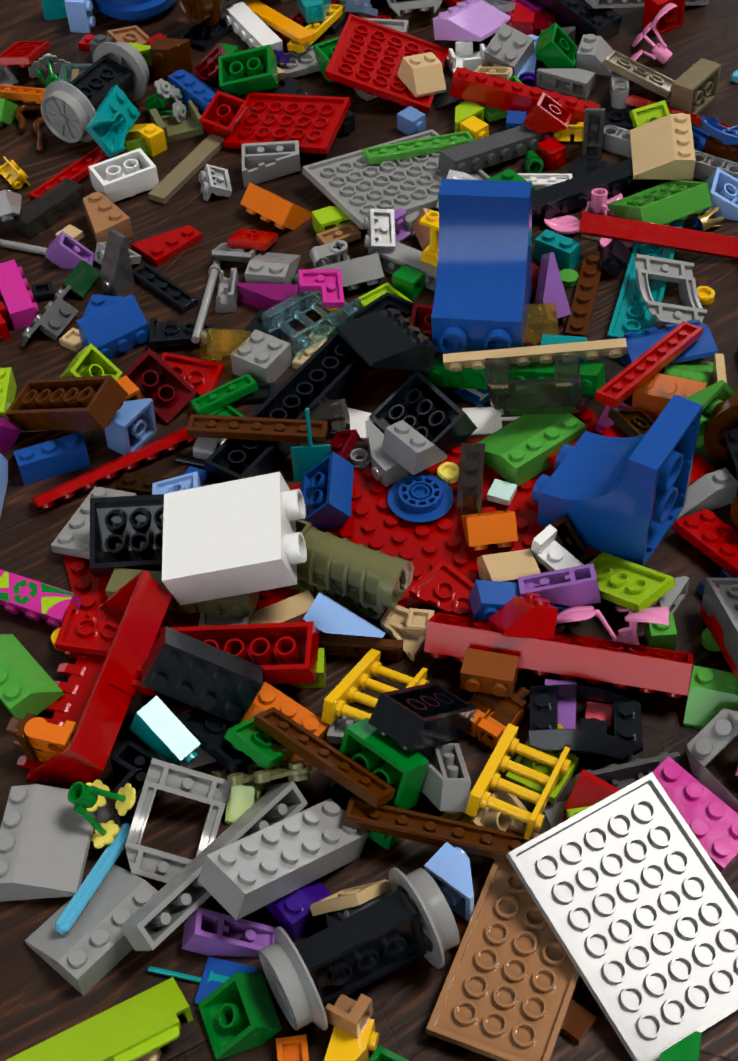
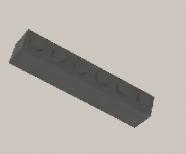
[438,124,541,175]

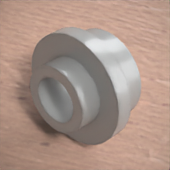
[348,448,371,469]

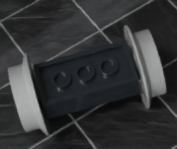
[41,42,149,143]
[258,867,460,1031]

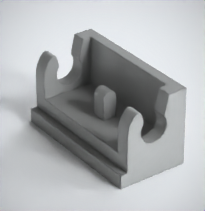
[215,268,239,313]

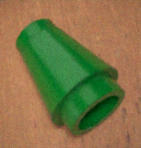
[525,150,544,173]

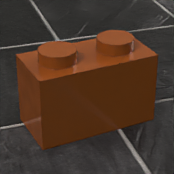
[460,648,519,698]

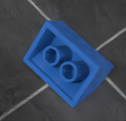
[76,294,150,360]
[13,432,91,486]
[301,452,354,529]

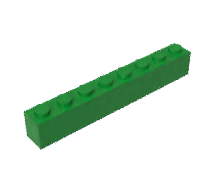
[425,354,606,396]

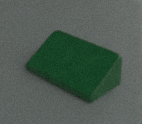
[63,260,101,299]

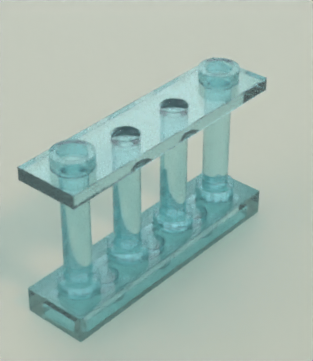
[262,291,361,355]

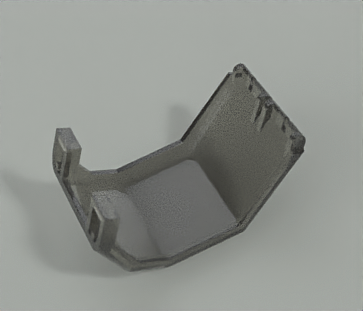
[485,340,599,415]

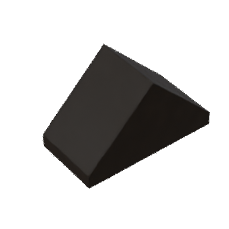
[551,514,590,563]

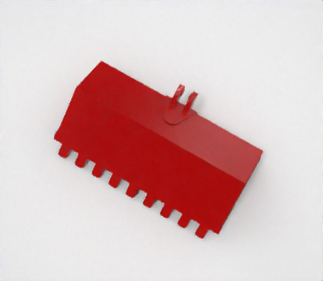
[17,570,173,787]

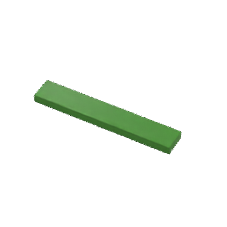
[362,130,475,165]

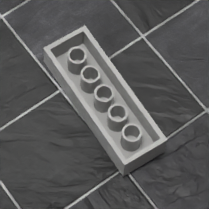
[198,798,369,920]

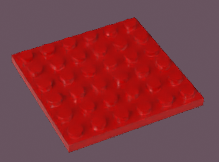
[324,14,448,114]

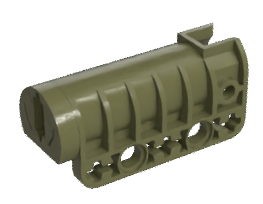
[286,519,414,620]

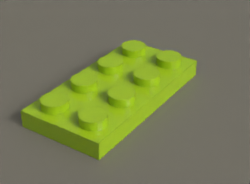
[588,552,676,612]

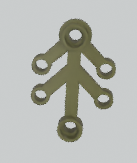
[211,759,312,786]

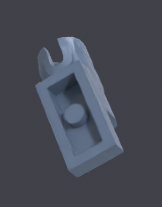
[339,0,378,17]

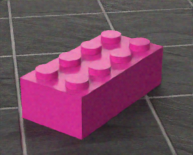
[652,756,738,875]

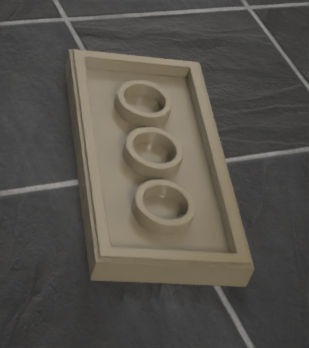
[601,50,674,98]

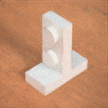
[531,524,584,571]

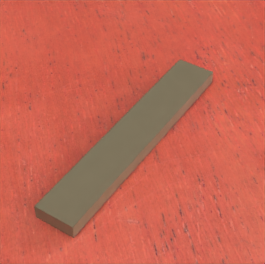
[148,134,225,204]

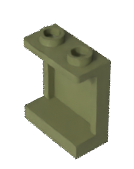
[149,100,204,143]

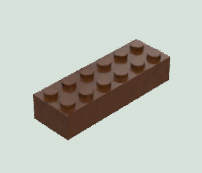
[5,375,128,431]

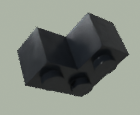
[110,739,167,817]

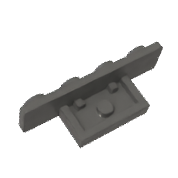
[21,285,79,348]
[572,752,681,790]

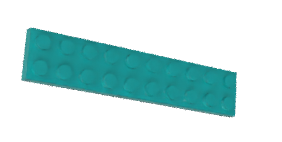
[607,220,684,340]

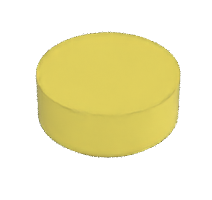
[437,462,460,484]

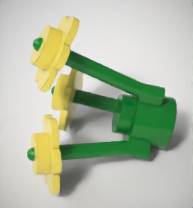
[67,779,136,849]

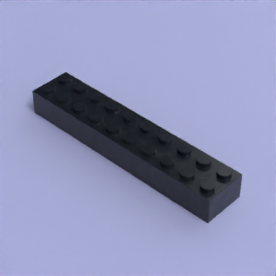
[204,332,372,484]

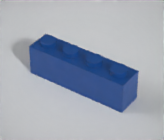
[468,580,572,626]

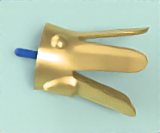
[693,207,724,232]

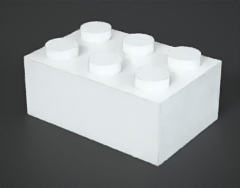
[88,148,159,203]

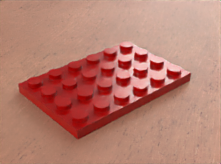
[223,92,351,154]

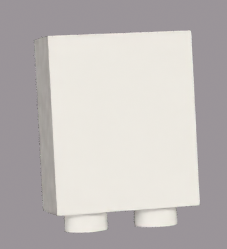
[162,472,307,605]

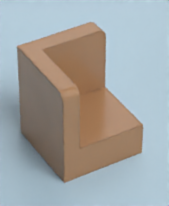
[324,993,374,1038]

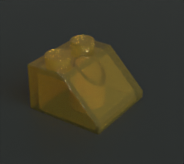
[523,303,559,347]
[200,328,251,362]

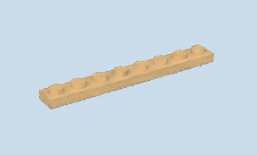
[443,338,627,372]

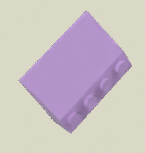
[433,0,511,42]

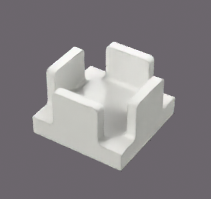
[446,41,485,76]

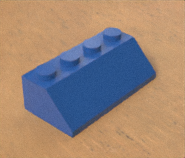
[168,69,217,115]
[617,320,719,367]

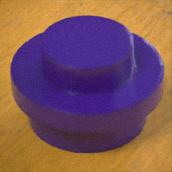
[519,72,537,87]

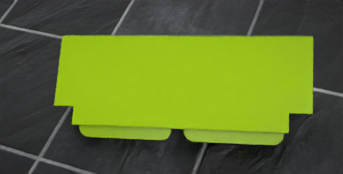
[5,977,193,1061]

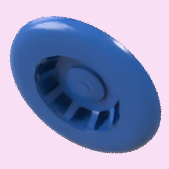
[388,474,454,523]

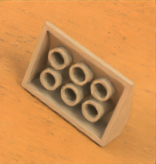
[630,113,696,180]

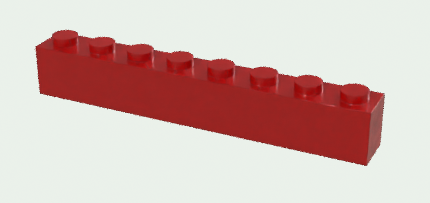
[449,67,601,125]

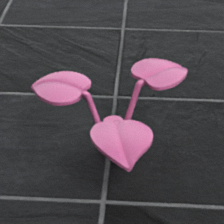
[631,3,677,64]
[544,188,634,248]
[556,601,670,645]

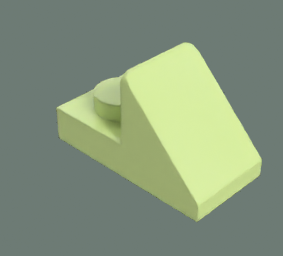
[225,772,264,825]

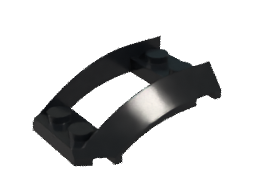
[529,684,643,763]

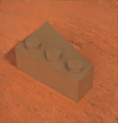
[83,191,133,243]

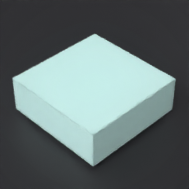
[487,479,517,506]

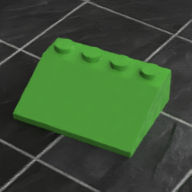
[607,180,712,226]
[470,406,586,487]

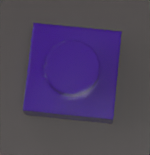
[273,49,290,63]

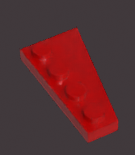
[409,559,474,618]

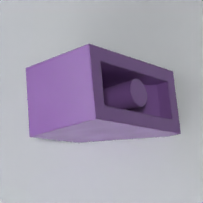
[45,231,95,269]

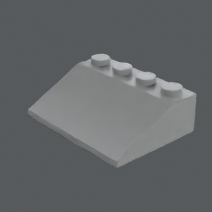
[0,784,98,902]
[25,864,158,996]

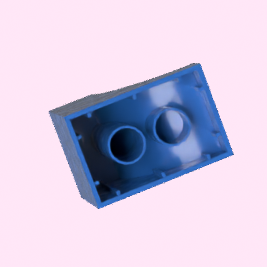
[431,179,532,353]
[531,394,703,566]

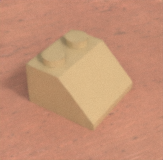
[397,52,446,98]

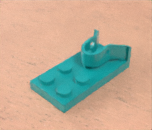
[85,85,140,158]

